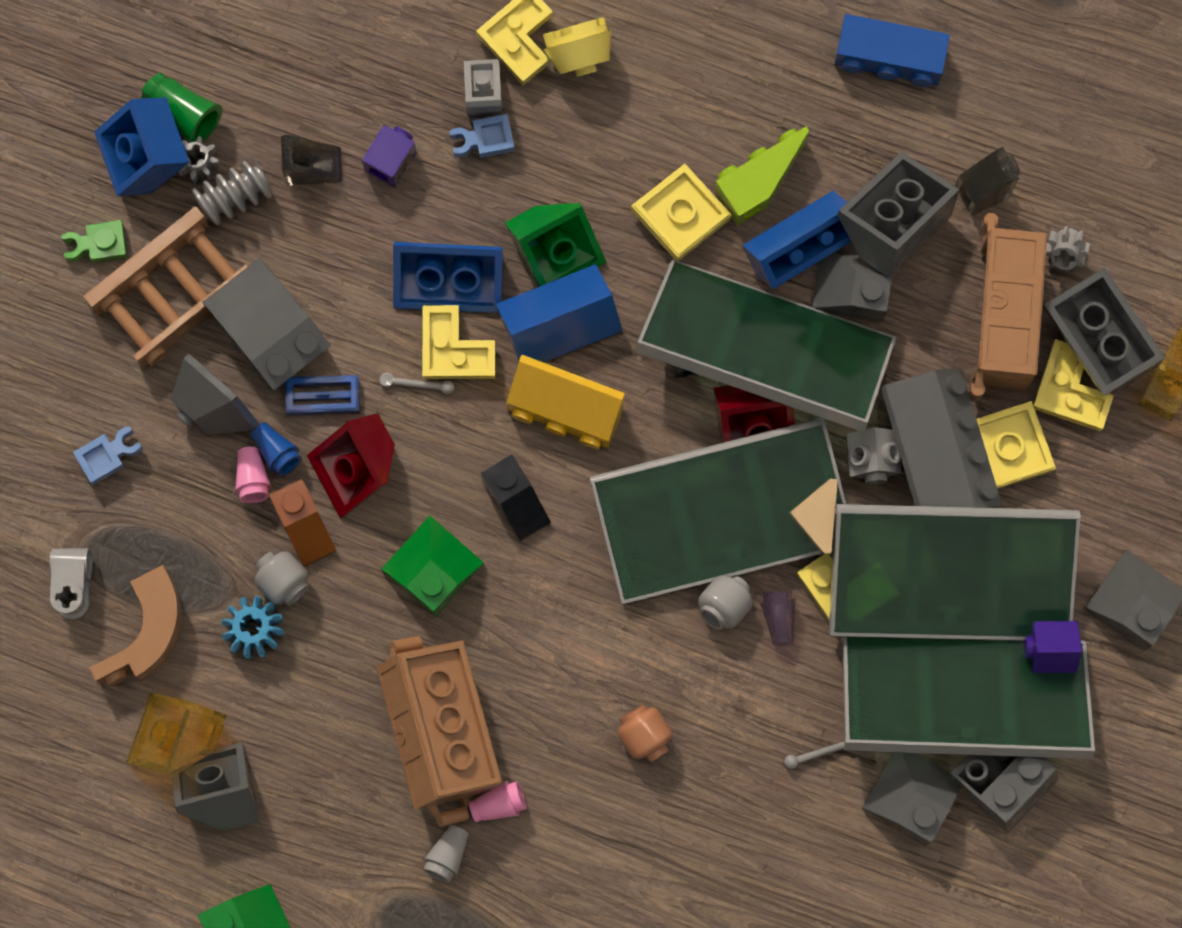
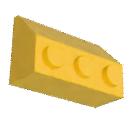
[506,355,625,450]

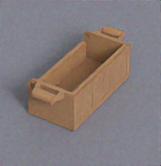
[968,213,1047,402]
[376,636,503,827]

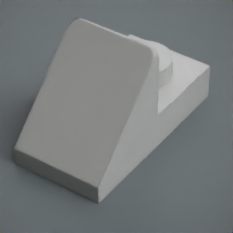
[464,59,503,117]

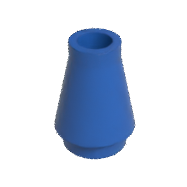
[250,422,302,476]

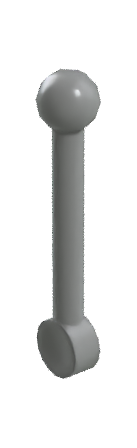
[380,372,455,395]
[784,740,845,769]

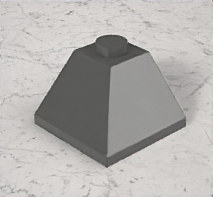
[812,244,893,322]
[170,354,260,435]
[1084,549,1182,652]
[170,742,259,831]
[862,752,961,846]

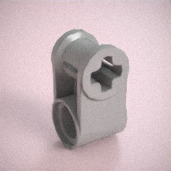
[50,548,93,620]

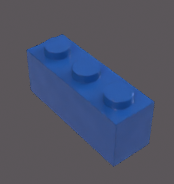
[834,14,950,87]
[742,191,851,289]

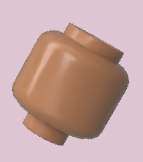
[617,704,673,762]

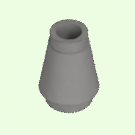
[423,825,469,883]

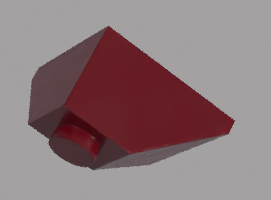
[713,385,799,471]
[307,413,395,518]

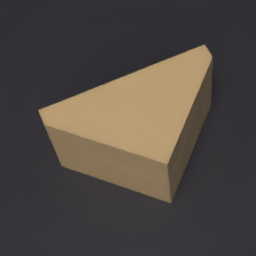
[788,479,838,554]

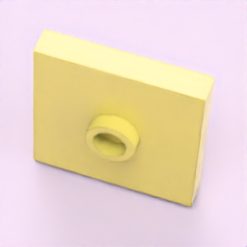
[630,164,732,262]
[977,401,1056,490]

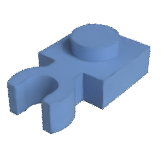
[449,114,515,158]
[73,426,143,485]

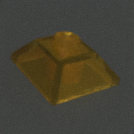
[126,693,227,776]

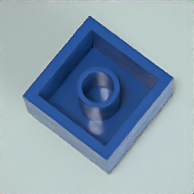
[94,97,189,196]

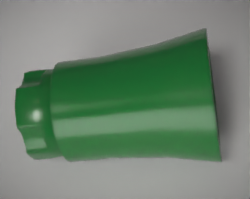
[140,73,222,143]

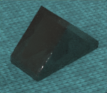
[281,134,342,185]

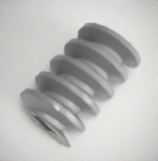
[190,156,272,226]

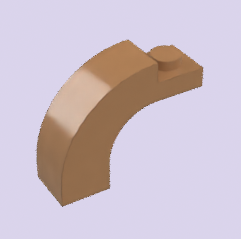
[89,565,182,686]

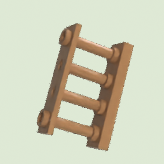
[83,206,248,369]

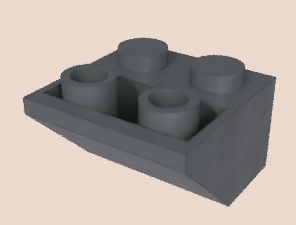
[950,720,1058,833]

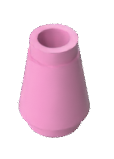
[235,447,272,503]
[469,781,527,822]

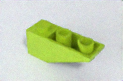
[714,126,809,226]

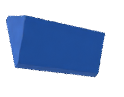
[393,242,504,313]
[496,264,623,363]

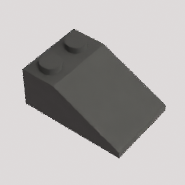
[203,258,331,390]

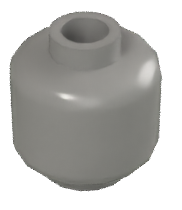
[254,551,309,606]
[698,575,753,630]

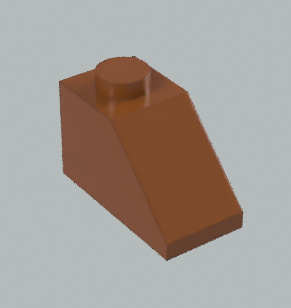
[269,479,337,567]

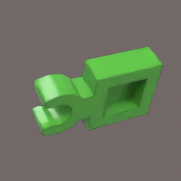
[61,220,128,263]

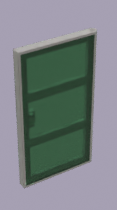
[635,259,896,432]
[589,418,857,604]
[828,504,1081,640]
[841,636,1095,759]

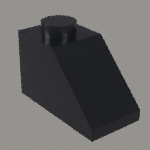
[481,454,551,542]

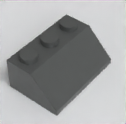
[837,151,960,277]
[1043,268,1165,397]

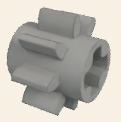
[178,136,220,184]
[1046,226,1091,273]

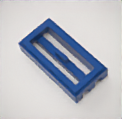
[285,375,359,415]

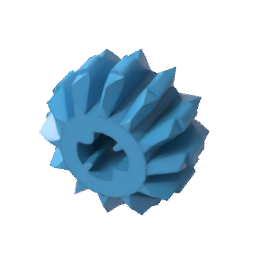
[221,596,284,659]

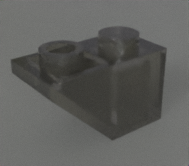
[955,147,1020,216]

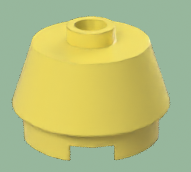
[543,17,611,77]

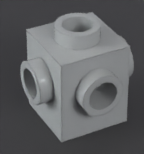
[847,427,901,485]

